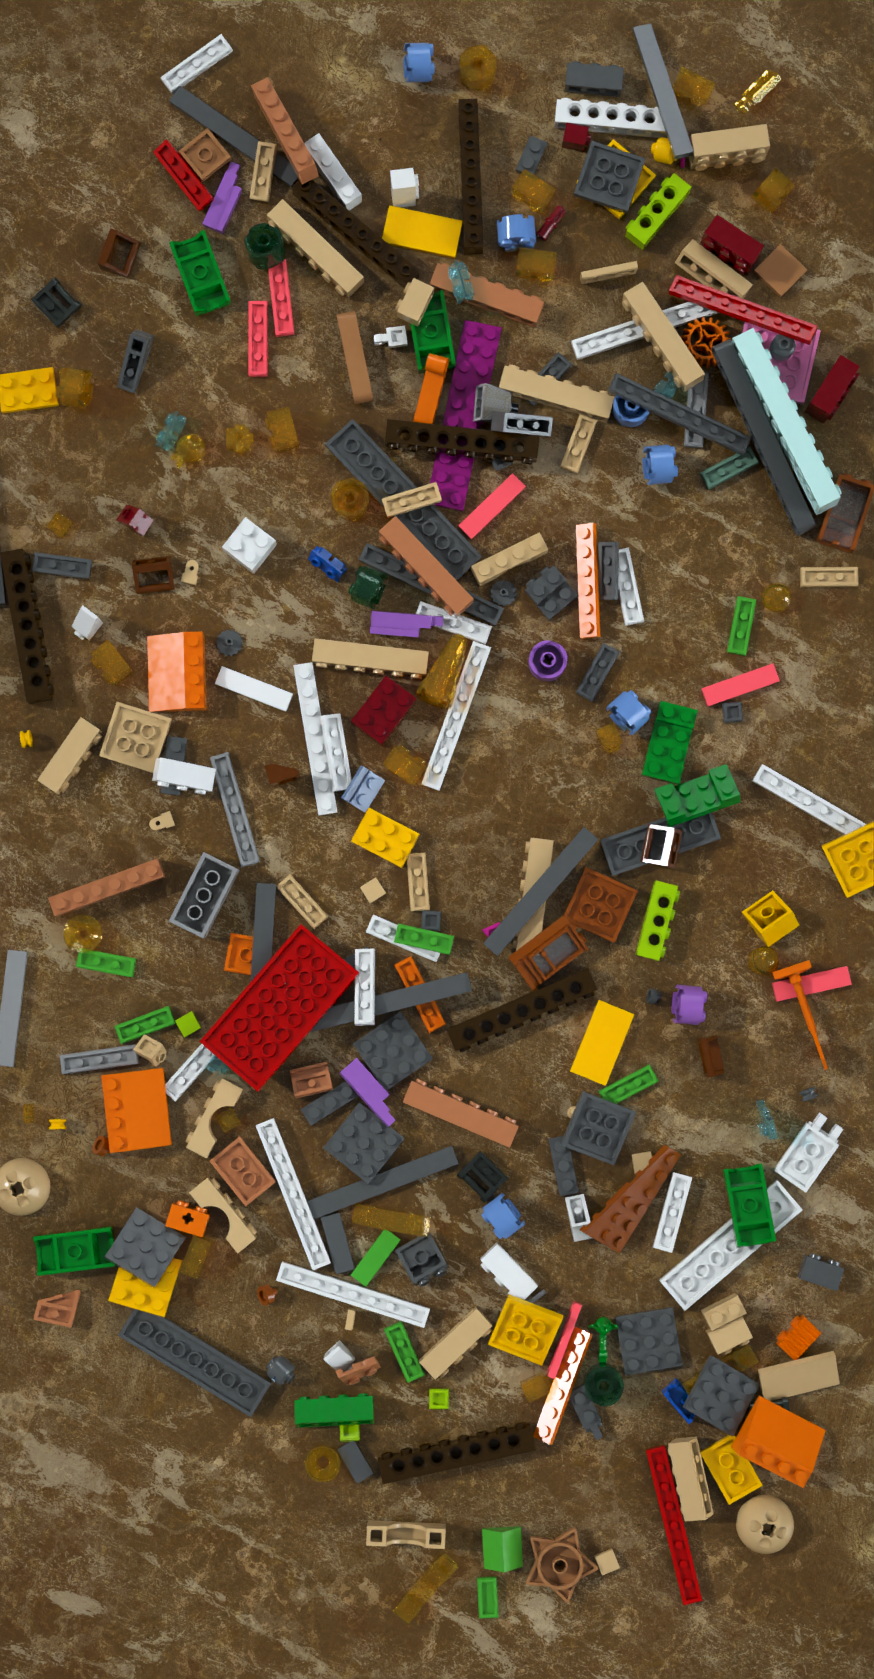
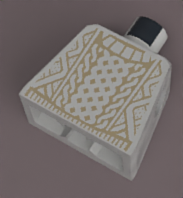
[473,383,519,422]

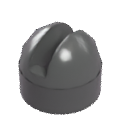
[646,988,662,1005]

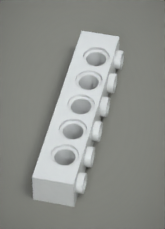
[554,98,667,138]

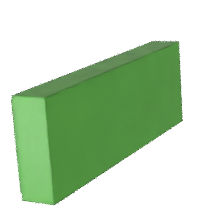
[727,596,756,656]
[394,923,454,955]
[76,948,137,978]
[114,1006,176,1044]
[598,1064,659,1104]
[351,1228,401,1287]
[384,1321,425,1383]

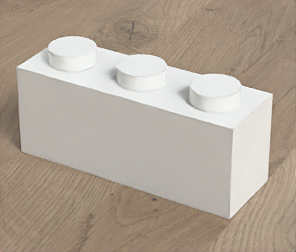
[390,168,419,208]
[152,757,216,795]
[480,1242,538,1300]

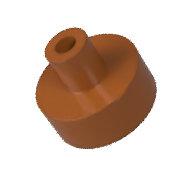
[92,1136,110,1157]
[257,1284,278,1306]

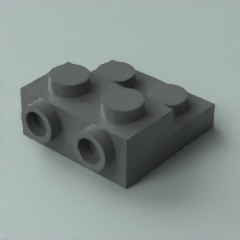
[524,566,578,621]
[395,1231,449,1287]

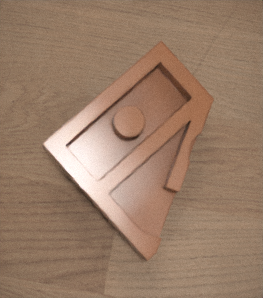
[33,1290,81,1328]
[335,1356,381,1385]

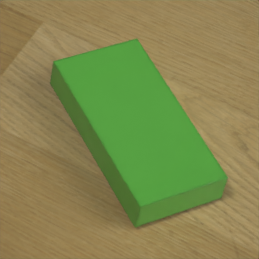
[477,1576,499,1619]

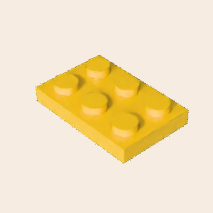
[0,367,59,414]
[351,808,420,868]
[700,1435,763,1505]

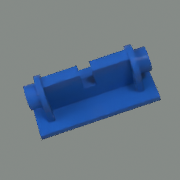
[308,546,347,582]

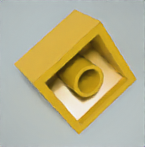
[742,890,800,947]

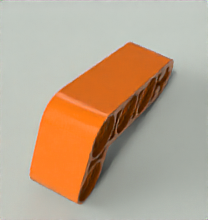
[413,353,449,424]

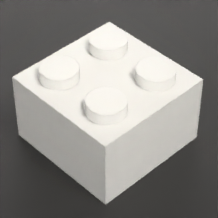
[222,517,277,574]

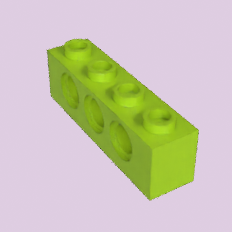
[625,173,692,250]
[635,880,680,961]

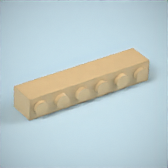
[267,199,364,298]
[622,282,705,392]
[498,365,614,422]
[312,638,429,679]
[512,838,554,955]

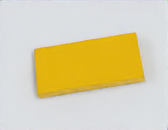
[382,205,463,259]
[570,1000,634,1086]

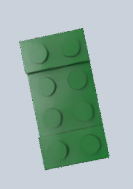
[169,230,231,317]
[410,290,456,374]
[641,701,698,785]
[654,764,741,827]
[723,1163,776,1248]
[33,1226,116,1276]

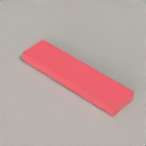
[267,259,295,337]
[248,301,268,377]
[458,473,526,540]
[701,664,780,707]
[772,966,852,1002]
[547,1300,582,1379]

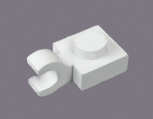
[373,326,408,348]

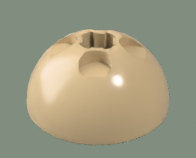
[0,1158,50,1216]
[736,1494,794,1554]

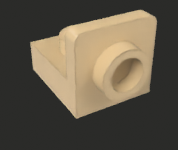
[133,1034,167,1067]

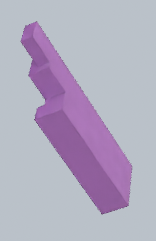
[202,162,242,235]
[370,610,444,637]
[339,1058,396,1127]

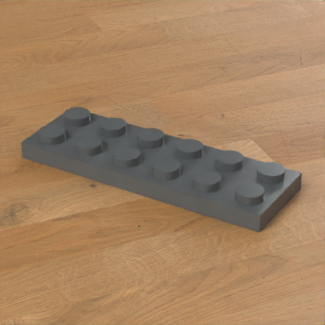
[599,813,721,876]

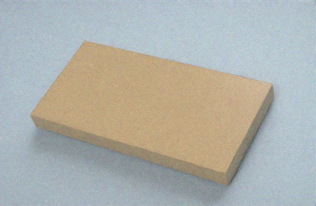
[758,1351,840,1401]

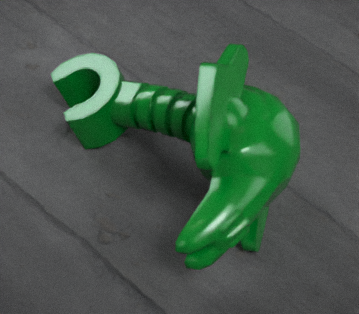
[588,1316,618,1363]

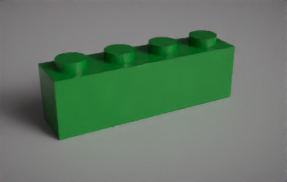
[294,1393,374,1428]

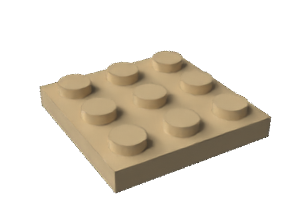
[99,702,172,773]

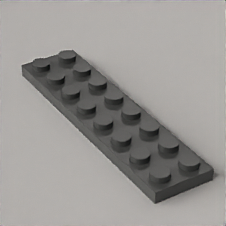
[118,1309,271,1417]

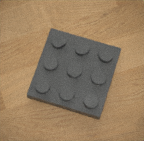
[573,141,646,213]
[353,1011,433,1091]
[560,1090,636,1165]
[323,1102,405,1184]
[105,1207,186,1288]
[615,1307,683,1375]
[683,1355,760,1437]

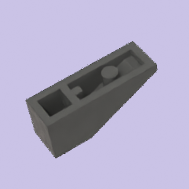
[117,329,155,394]

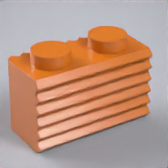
[776,1315,821,1360]

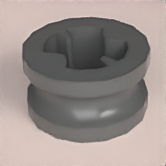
[799,1086,818,1102]

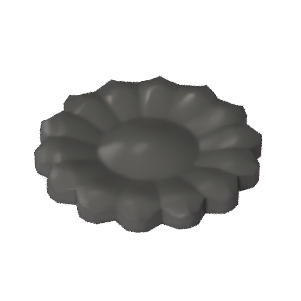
[490,580,516,606]
[216,630,243,656]

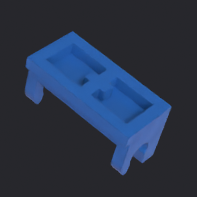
[661,1378,695,1424]

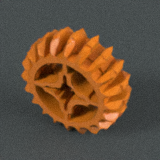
[681,317,731,369]

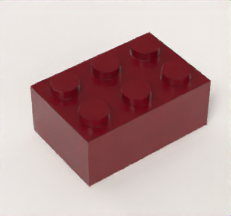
[700,215,764,276]
[805,355,860,424]
[351,676,416,746]

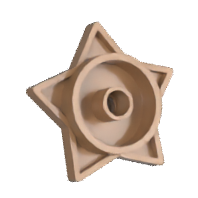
[526,1526,598,1603]

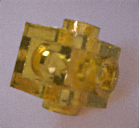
[226,425,254,454]

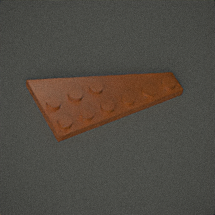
[579,1145,681,1253]

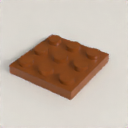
[563,867,638,943]

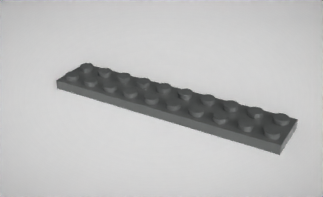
[325,419,482,581]

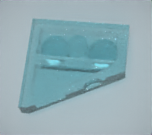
[756,1100,778,1140]

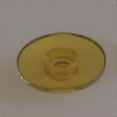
[63,914,102,953]

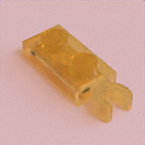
[734,70,782,114]

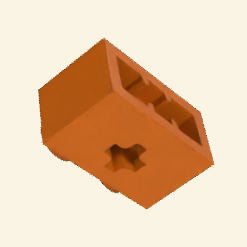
[165,1200,211,1237]

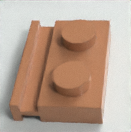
[289,1062,333,1098]

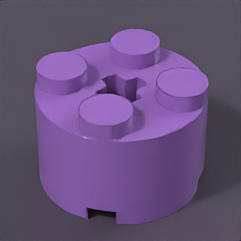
[528,640,567,681]
[671,985,707,1025]

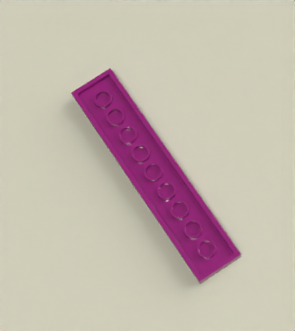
[430,320,502,512]

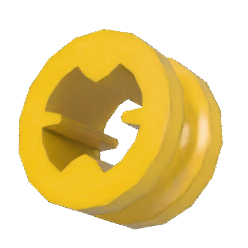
[20,730,33,748]
[49,1119,66,1130]

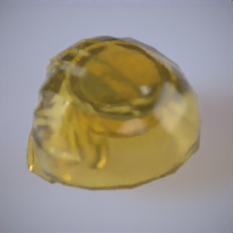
[171,433,206,468]

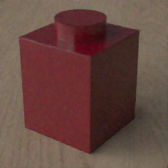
[562,123,591,152]

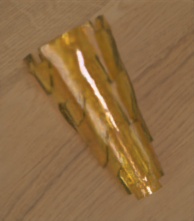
[416,634,468,710]

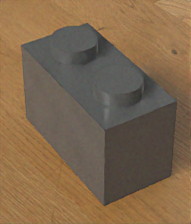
[797,1253,844,1291]

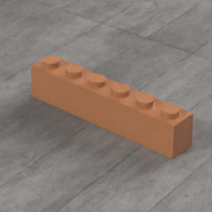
[251,77,319,184]
[430,263,544,328]
[378,516,474,618]
[48,859,166,917]
[403,1079,519,1148]

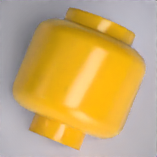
[651,137,678,165]

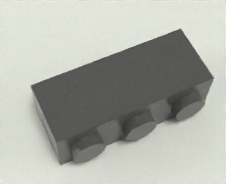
[564,61,624,97]
[491,411,553,437]

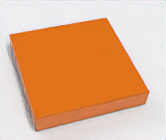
[224,933,253,975]

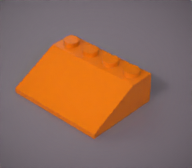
[147,631,207,712]
[101,1068,172,1153]
[731,1395,826,1488]

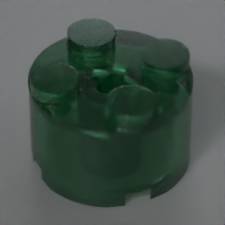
[244,223,285,270]
[348,566,388,610]
[583,1363,624,1406]

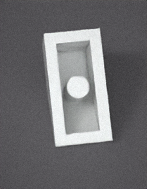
[72,606,103,641]
[565,1194,592,1242]
[324,1340,355,1371]

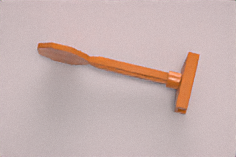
[772,960,828,1070]

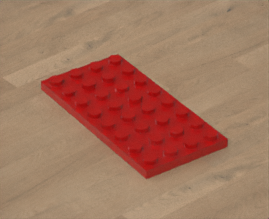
[199,924,360,1092]

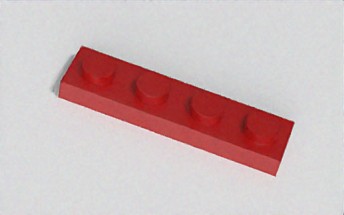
[153,139,214,211]

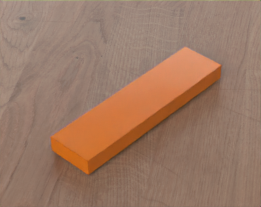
[395,956,446,1033]

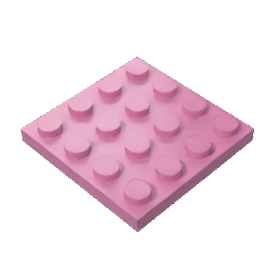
[742,322,821,405]

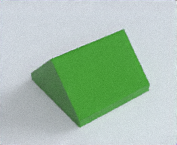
[482,1526,523,1572]

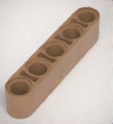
[336,311,373,404]

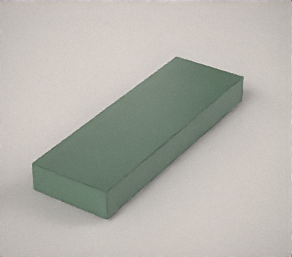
[700,446,759,490]

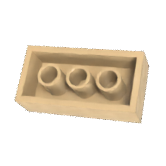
[689,124,770,171]

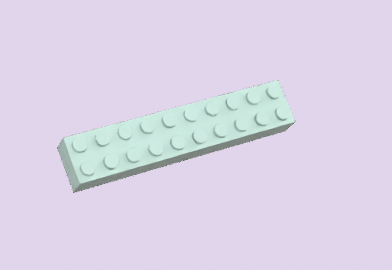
[732,328,842,515]

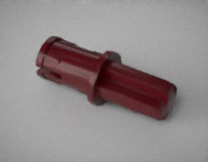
[536,205,566,241]

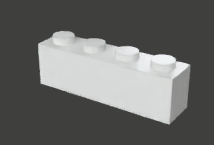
[304,133,362,211]

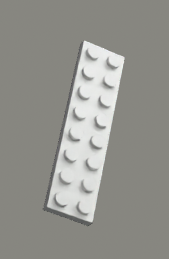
[659,1180,802,1311]

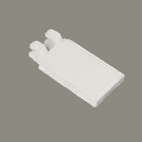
[773,1112,843,1192]

